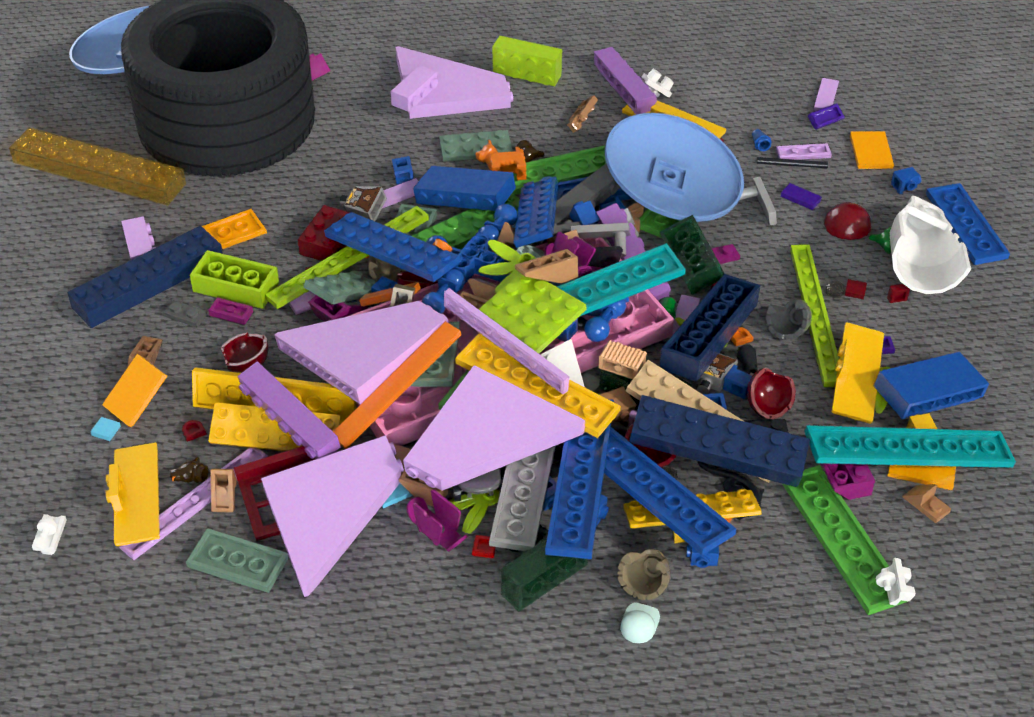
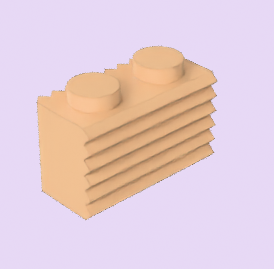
[598,340,647,379]

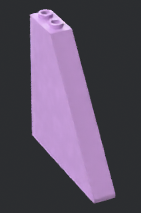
[396,46,513,119]
[275,301,449,404]
[403,365,585,491]
[261,435,404,597]

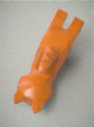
[475,140,526,180]

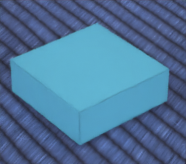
[90,417,121,441]

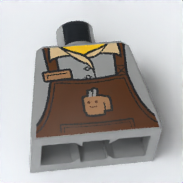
[340,186,387,221]
[693,354,738,394]

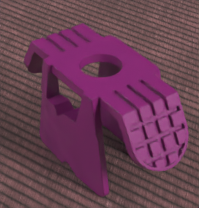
[544,232,596,278]
[407,489,468,552]

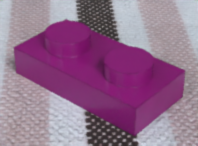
[698,244,740,268]
[208,297,253,325]

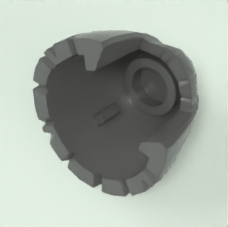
[766,299,812,340]

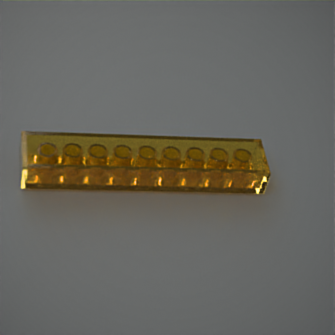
[9,127,186,206]

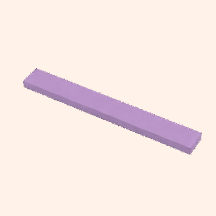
[444,288,570,394]
[119,448,268,560]

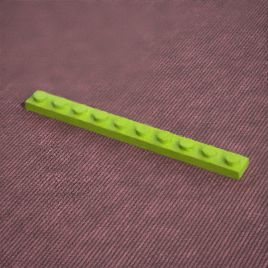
[265,206,429,309]
[790,245,839,387]

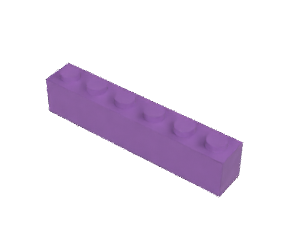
[594,47,657,114]
[596,203,671,301]
[238,361,341,459]

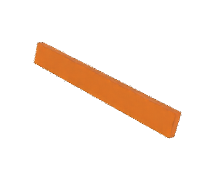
[333,321,462,449]

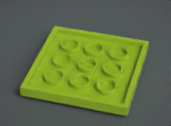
[478,273,587,354]

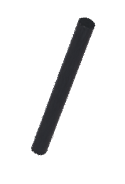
[757,157,828,169]

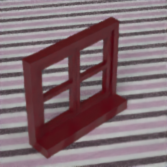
[234,446,316,541]

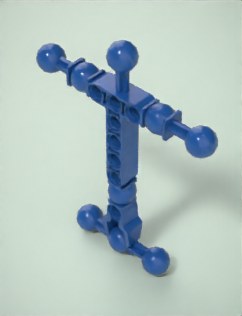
[421,204,629,342]

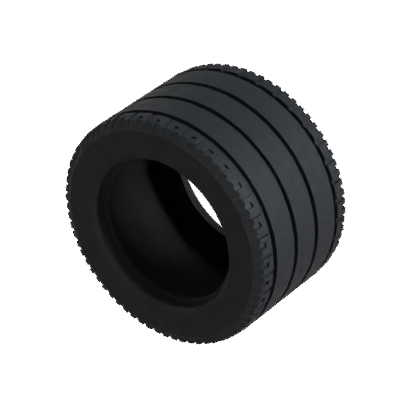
[121,0,315,177]

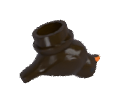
[516,140,544,163]
[170,457,209,483]

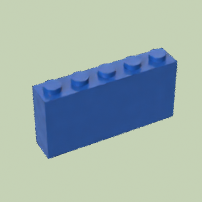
[413,166,516,211]
[874,352,989,419]

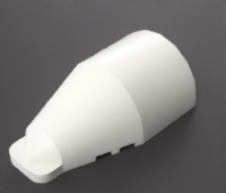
[890,196,971,294]

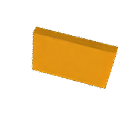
[850,131,894,169]
[202,209,267,249]
[102,354,167,427]
[888,465,956,490]

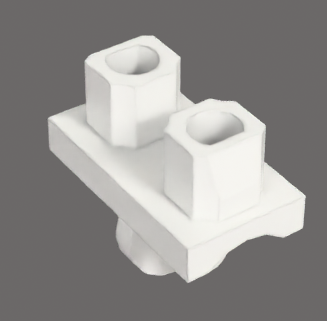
[642,68,674,97]
[32,514,67,555]
[876,558,915,606]

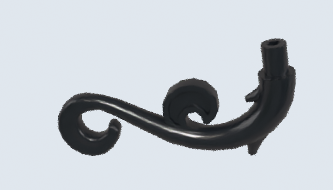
[697,461,765,520]

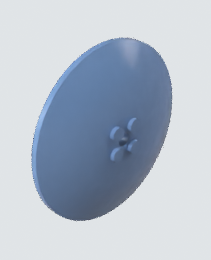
[69,6,149,74]
[605,113,744,222]

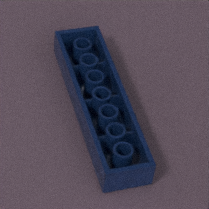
[67,225,223,328]
[659,274,761,381]
[629,395,810,487]

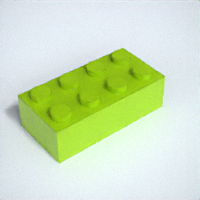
[492,35,562,86]
[190,250,279,309]

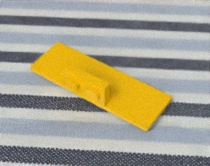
[622,100,726,139]
[831,322,884,424]
[208,403,341,453]
[105,443,160,546]
[623,489,761,543]

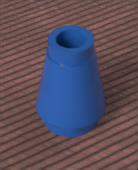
[752,129,771,152]

